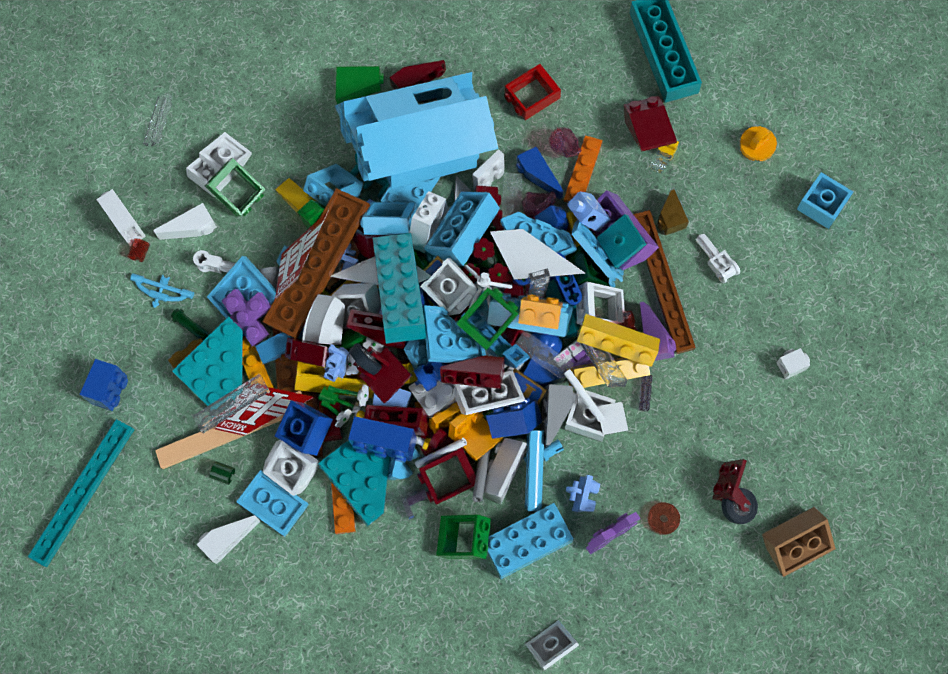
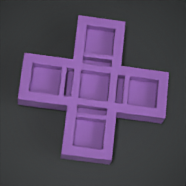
[222,289,271,346]
[586,512,641,554]

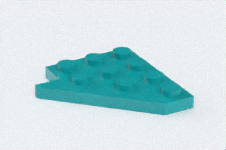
[172,317,243,412]

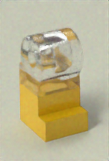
[649,141,679,174]

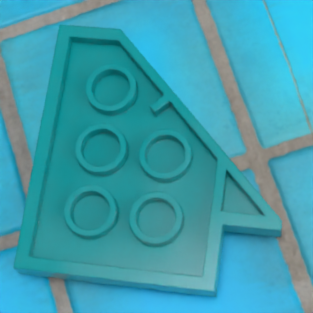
[318,440,390,527]

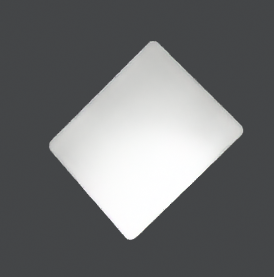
[597,402,628,435]

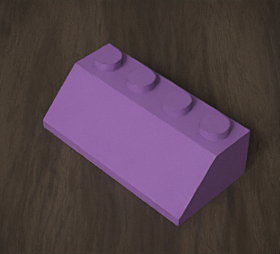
[590,190,659,270]

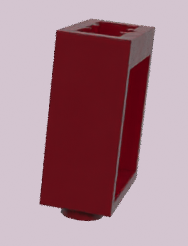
[417,448,476,505]

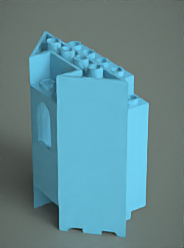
[334,72,498,189]

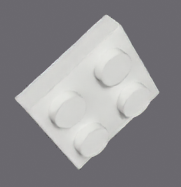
[473,149,504,190]

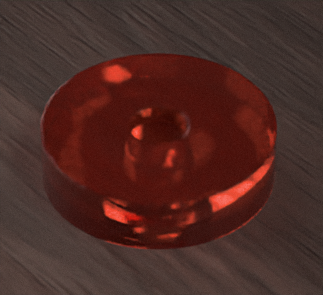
[647,502,680,535]

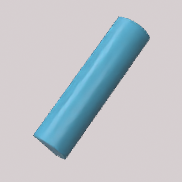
[525,430,544,511]

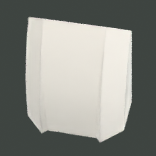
[420,258,477,316]
[302,294,345,345]
[263,440,320,496]

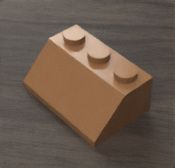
[762,507,836,577]

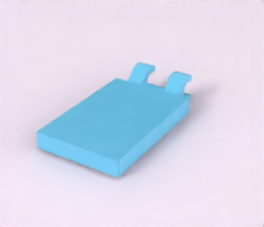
[572,220,624,288]

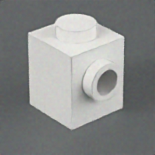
[776,348,810,379]

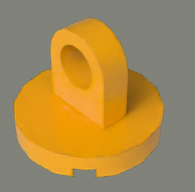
[740,126,777,162]

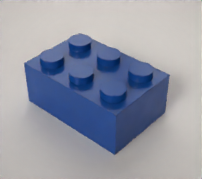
[348,416,417,463]

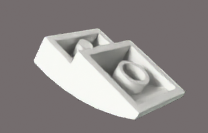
[186,132,252,197]

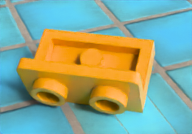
[518,294,563,330]

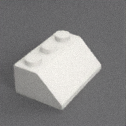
[455,370,525,415]
[483,438,527,504]

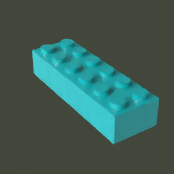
[629,0,702,103]
[373,233,426,344]

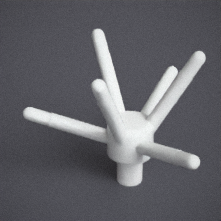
[464,265,512,308]

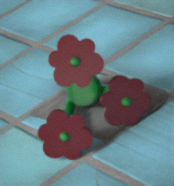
[461,238,510,284]

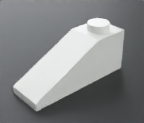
[153,203,217,240]
[197,515,260,564]

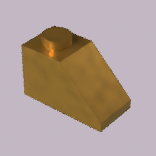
[657,189,689,235]

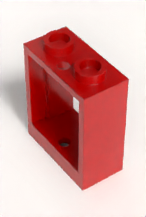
[504,64,561,120]

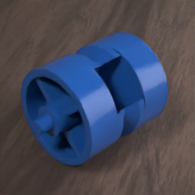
[414,361,450,392]

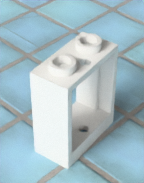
[97,189,146,246]
[410,191,446,253]
[576,282,625,326]

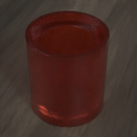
[127,238,150,263]

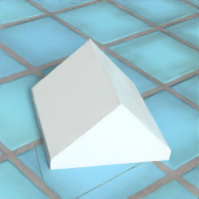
[525,620,579,671]

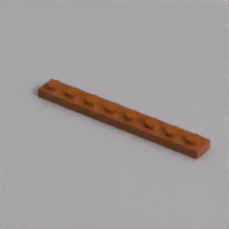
[633,210,696,354]

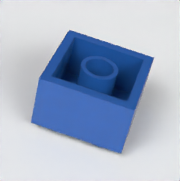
[79,359,128,411]
[486,397,543,439]
[275,400,333,456]

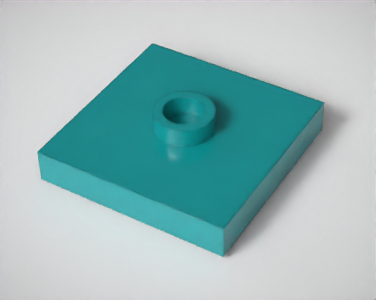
[597,214,647,268]

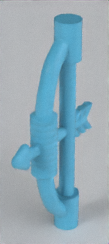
[130,273,194,308]

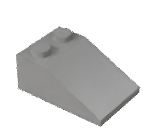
[540,384,576,446]

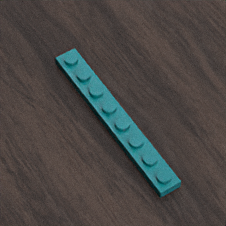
[28,419,135,567]

